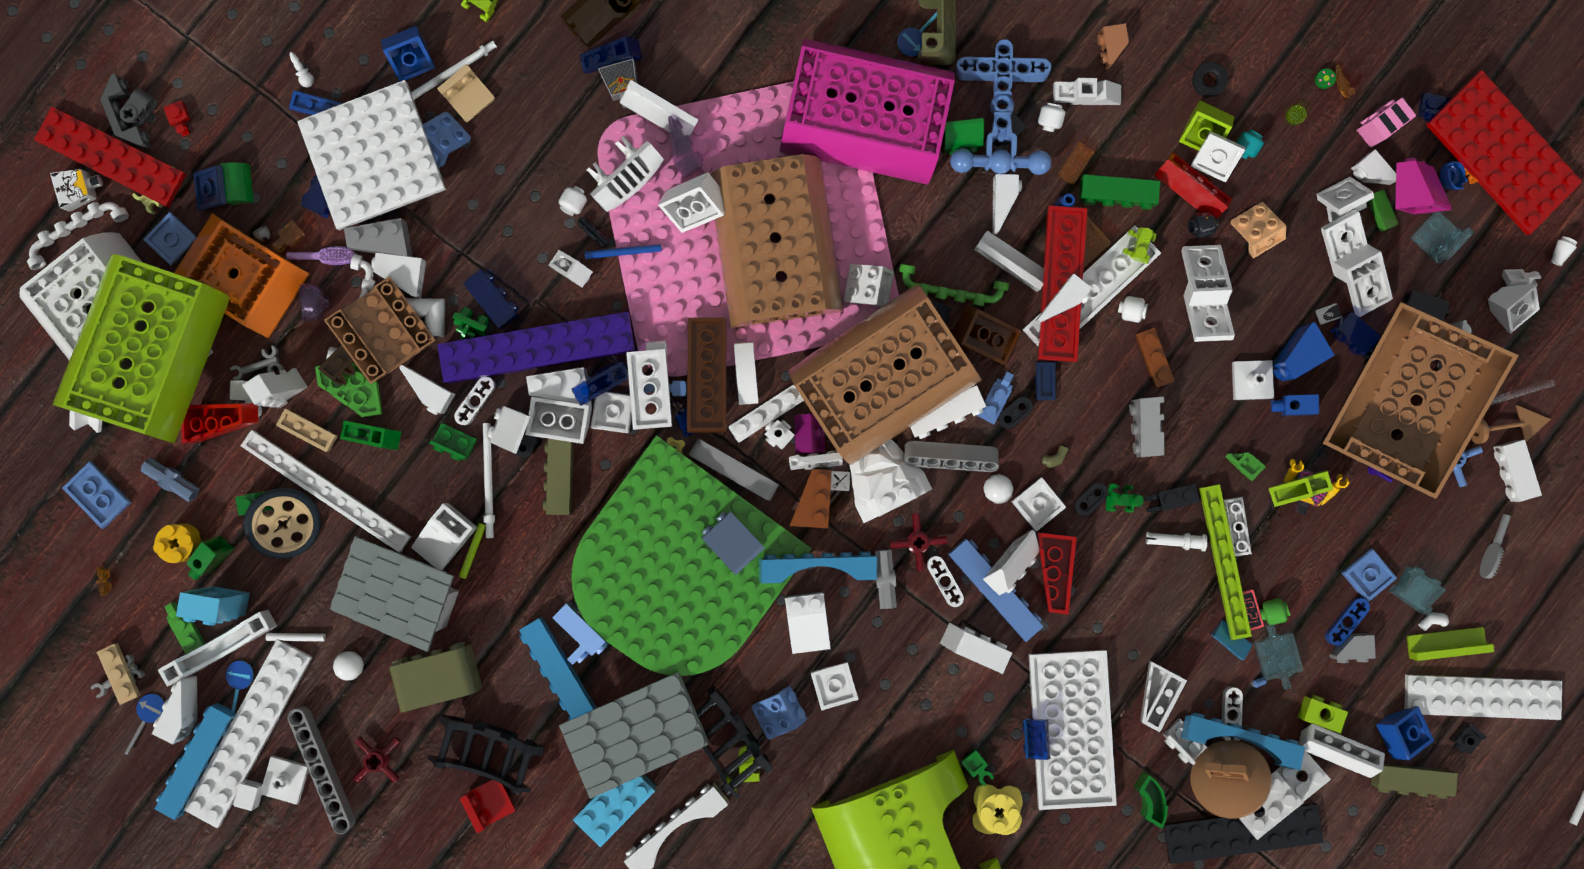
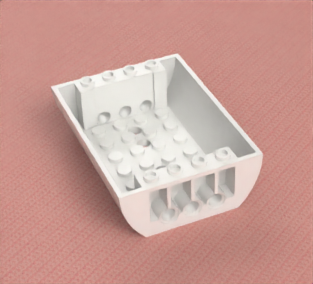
[20,232,213,389]

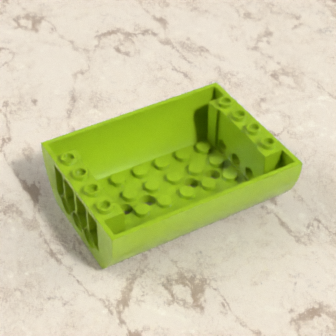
[52,254,230,444]

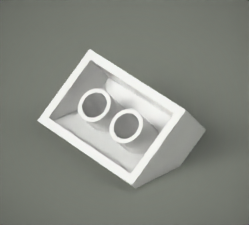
[658,172,725,233]
[525,397,592,444]
[983,530,1040,595]

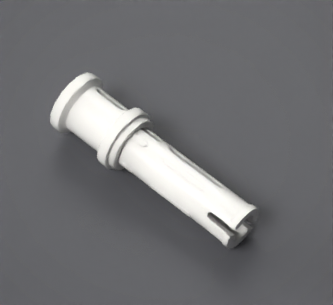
[1146,532,1207,551]

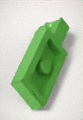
[164,602,205,654]

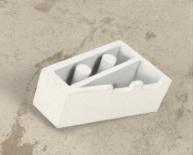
[242,368,307,408]

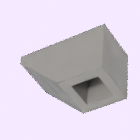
[1330,633,1376,663]

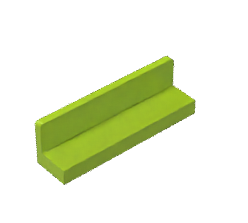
[1407,627,1494,661]

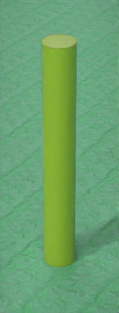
[459,522,486,579]

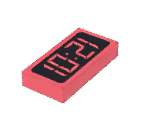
[1243,589,1264,630]

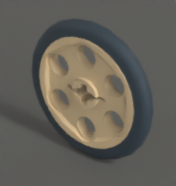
[244,488,321,559]

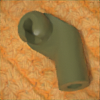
[1042,445,1069,468]

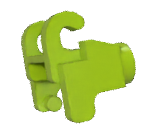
[461,0,498,22]
[1122,227,1157,264]

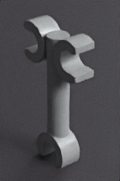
[230,346,285,380]
[91,654,145,698]

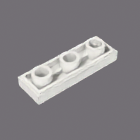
[1223,497,1252,556]

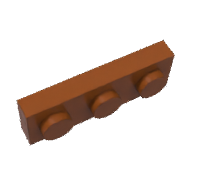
[1135,328,1174,388]

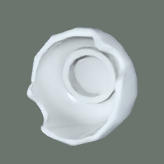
[983,474,1014,504]
[333,651,364,680]

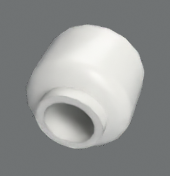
[1038,103,1065,132]
[558,186,587,216]
[1118,296,1148,322]

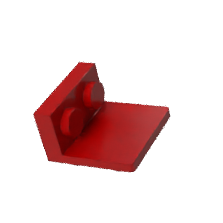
[459,780,516,833]

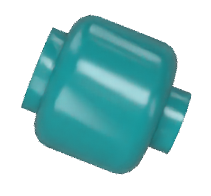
[1236,130,1264,159]

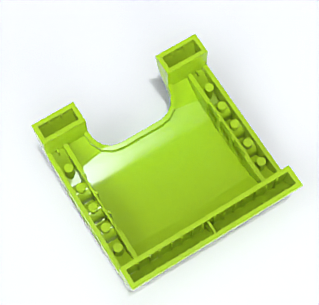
[811,750,1001,869]

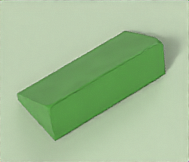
[1367,190,1399,232]

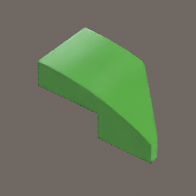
[1225,453,1266,481]

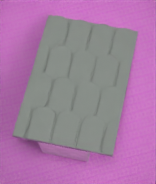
[330,536,459,651]
[559,671,709,799]

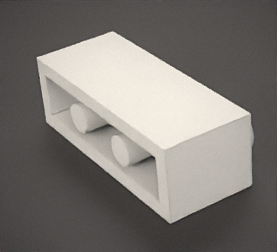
[1494,440,1542,502]

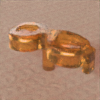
[96,567,112,596]

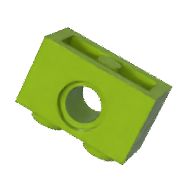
[1297,695,1348,734]

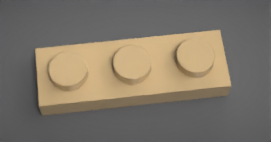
[276,409,338,453]
[97,643,141,705]

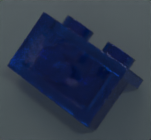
[1417,92,1451,121]
[1022,717,1051,760]

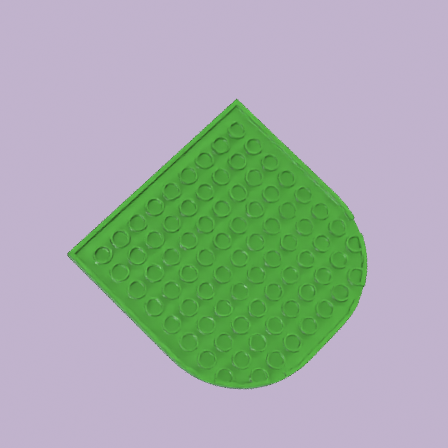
[572,435,812,676]

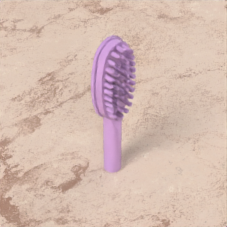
[286,246,355,265]

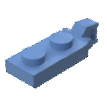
[977,372,1014,425]

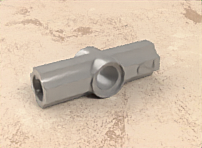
[875,549,897,609]

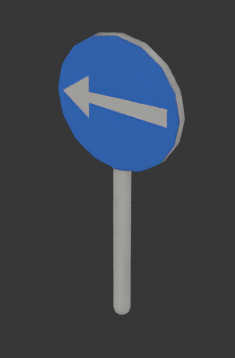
[125,694,165,755]

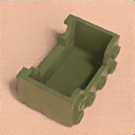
[389,641,483,712]

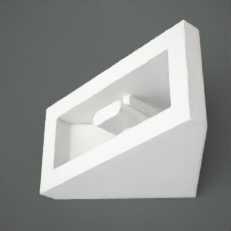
[1082,80,1121,105]

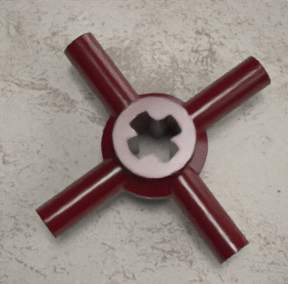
[889,513,948,572]

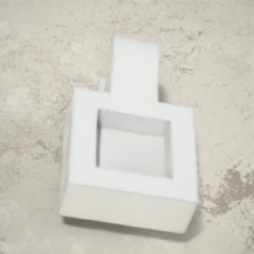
[1501,269,1541,287]

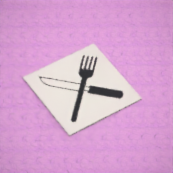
[830,471,850,491]

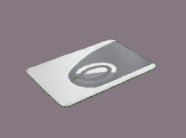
[1315,304,1342,325]

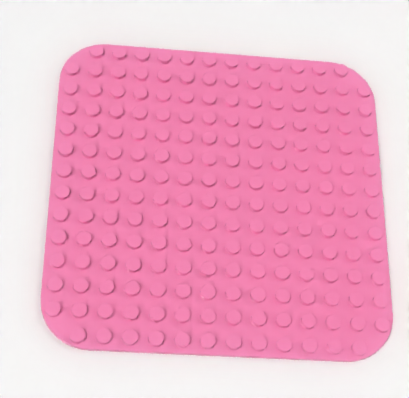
[598,81,899,377]

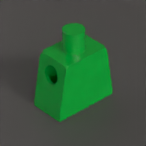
[187,536,234,580]

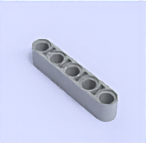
[688,438,779,501]
[904,441,999,472]

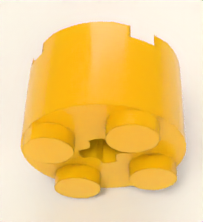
[153,524,202,563]

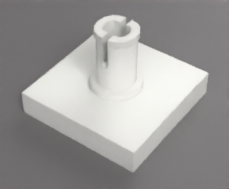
[1232,360,1274,400]
[260,755,309,805]

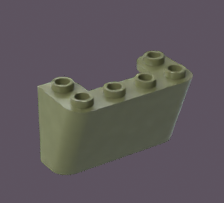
[918,0,956,65]

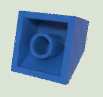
[381,26,435,82]
[1376,706,1434,760]

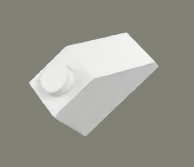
[1351,149,1396,185]
[548,250,593,288]

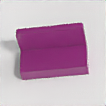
[794,414,825,453]

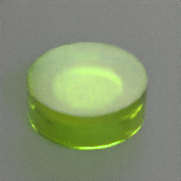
[1286,105,1307,125]

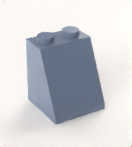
[701,511,765,575]

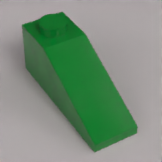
[340,420,402,450]

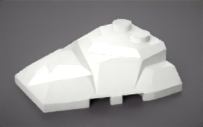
[849,439,932,523]

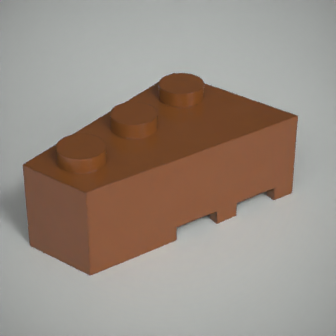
[789,469,832,528]

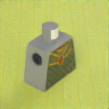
[598,59,638,108]

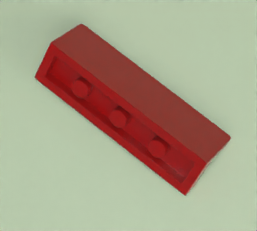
[1155,152,1232,218]

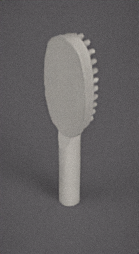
[1479,514,1511,579]

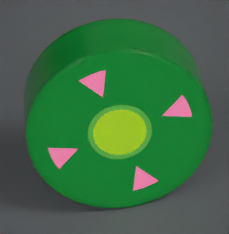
[1315,69,1336,89]

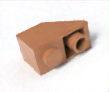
[1097,23,1129,70]

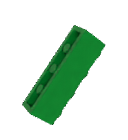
[1078,175,1160,210]

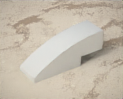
[734,342,758,405]

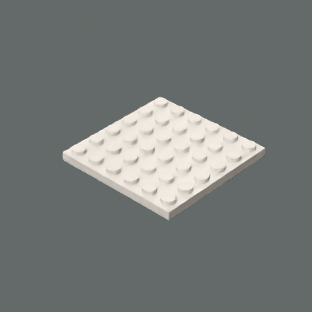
[297,80,446,230]

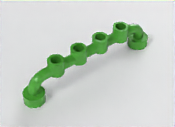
[899,264,1010,306]

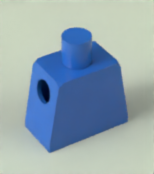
[1270,395,1319,416]

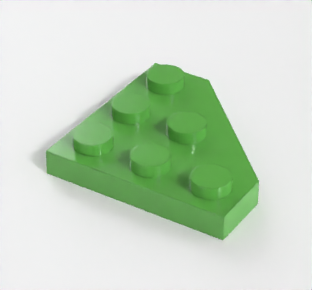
[315,363,383,417]

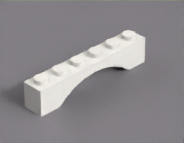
[158,610,277,687]
[624,783,729,869]

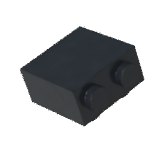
[1402,289,1450,321]

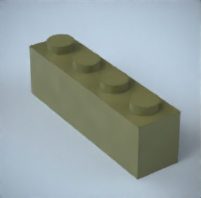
[543,439,574,515]
[1371,763,1458,799]

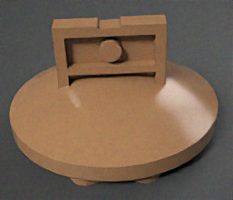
[1190,740,1272,819]

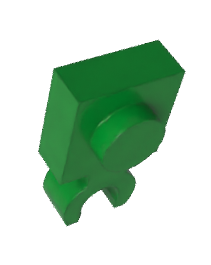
[961,749,994,786]

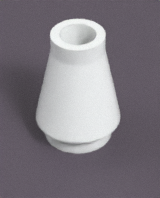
[1550,236,1577,266]

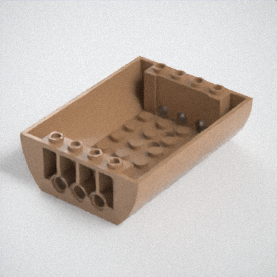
[788,283,982,465]

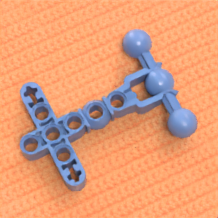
[950,39,1052,175]

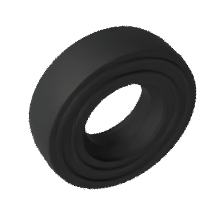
[1192,62,1228,97]

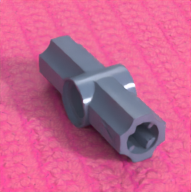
[141,457,200,502]

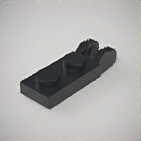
[1143,484,1200,513]

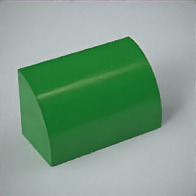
[220,162,254,205]

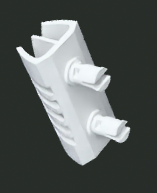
[586,135,664,212]

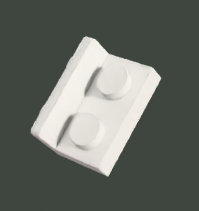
[1162,718,1207,765]

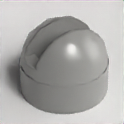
[253,225,271,242]

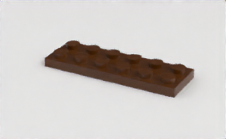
[687,318,727,433]

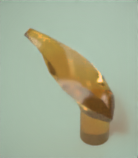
[1336,65,1355,100]

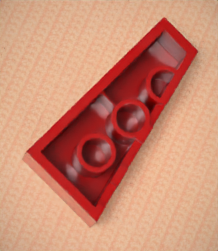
[181,403,259,444]
[1037,532,1077,615]

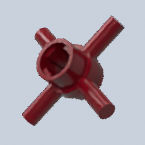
[353,736,401,783]

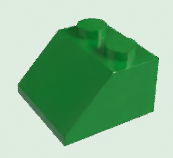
[942,118,984,156]

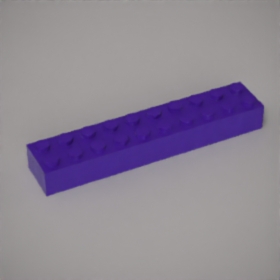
[437,312,636,384]

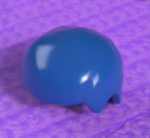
[1438,161,1468,190]

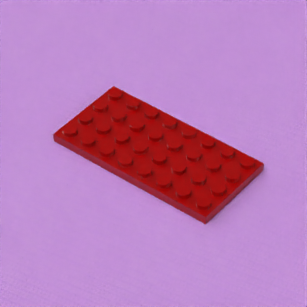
[1426,70,1582,235]

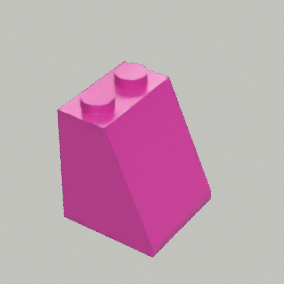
[1395,158,1451,215]

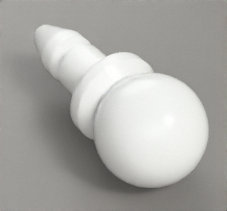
[290,52,314,87]

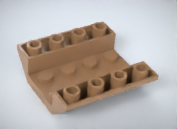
[324,276,436,384]

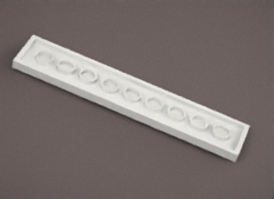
[184,640,313,828]

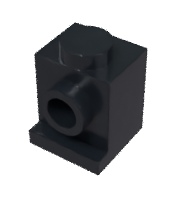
[1449,721,1487,754]

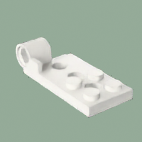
[627,340,672,430]

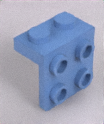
[423,112,471,168]
[752,686,808,739]

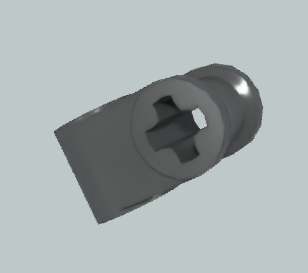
[120,88,157,127]

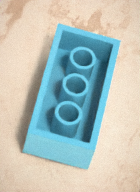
[176,586,250,625]
[573,774,657,847]

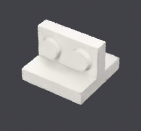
[1317,177,1374,222]

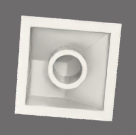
[1488,283,1540,333]

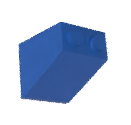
[1273,322,1334,381]

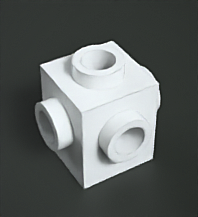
[765,420,795,449]

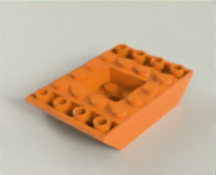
[174,213,310,338]

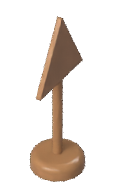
[1471,405,1551,444]

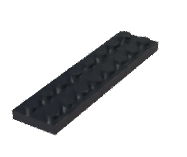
[1164,803,1323,864]

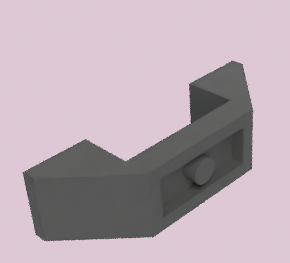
[100,73,151,149]

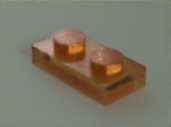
[1057,142,1095,185]

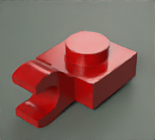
[163,100,191,137]

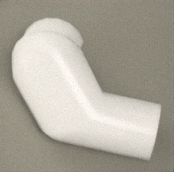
[1418,612,1449,631]

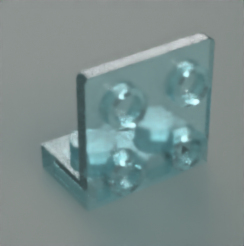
[1411,212,1474,264]

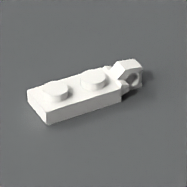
[789,451,843,470]

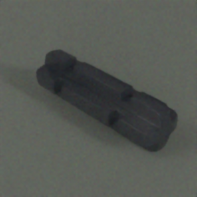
[577,217,609,248]

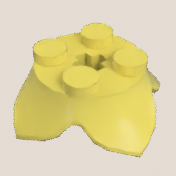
[972,784,1023,835]

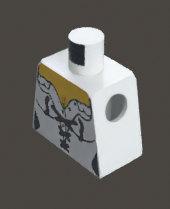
[50,169,103,212]

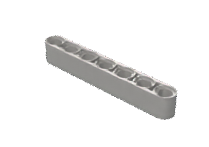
[288,706,355,834]

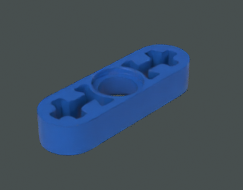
[1325,598,1370,646]

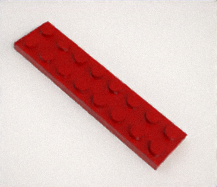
[34,106,186,208]
[1038,206,1087,362]

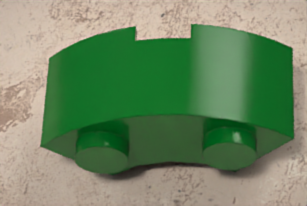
[1133,771,1168,829]

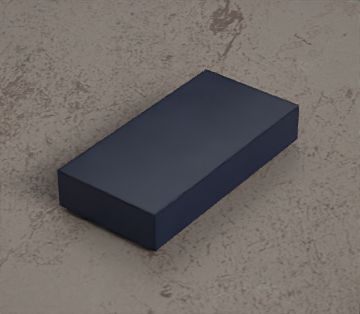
[1035,362,1056,401]

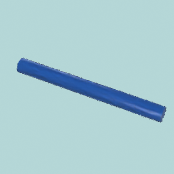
[585,244,662,259]

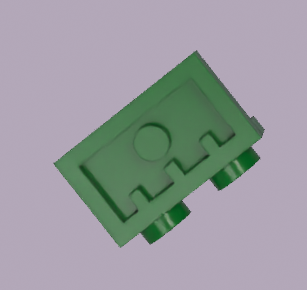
[429,423,477,462]

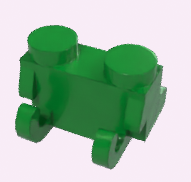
[1106,484,1144,513]

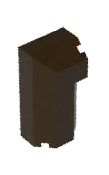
[561,0,641,48]

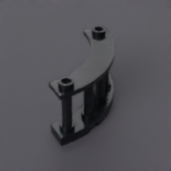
[696,684,773,799]
[427,714,544,794]

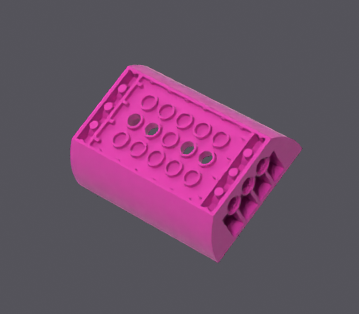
[779,38,955,185]

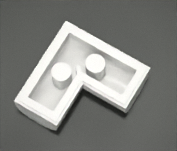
[406,298,445,337]

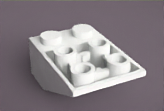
[411,503,477,571]
[152,675,198,744]

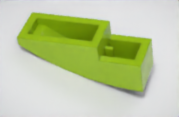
[1269,470,1333,507]

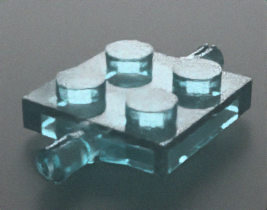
[1254,625,1304,690]

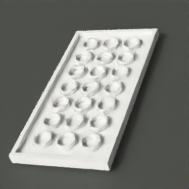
[1029,650,1116,810]

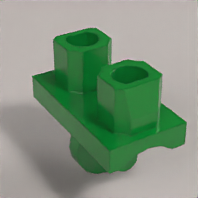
[453,307,489,340]

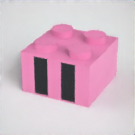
[1357,98,1416,148]

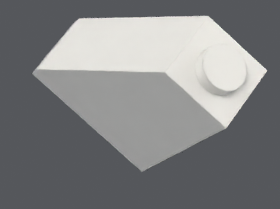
[372,253,426,298]

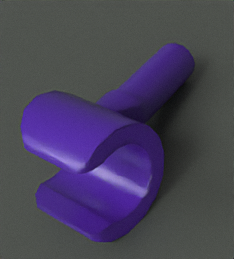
[1368,466,1393,483]

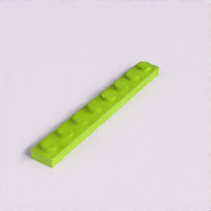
[1199,484,1252,640]

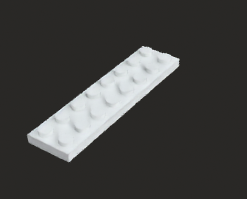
[1023,226,1161,346]
[1404,674,1562,720]

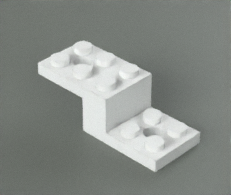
[1321,210,1393,317]
[1181,245,1235,342]
[1239,751,1331,840]

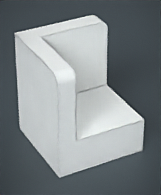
[233,779,262,811]

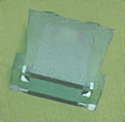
[1389,566,1446,615]

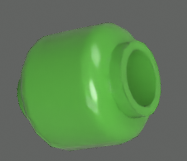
[1259,598,1290,625]

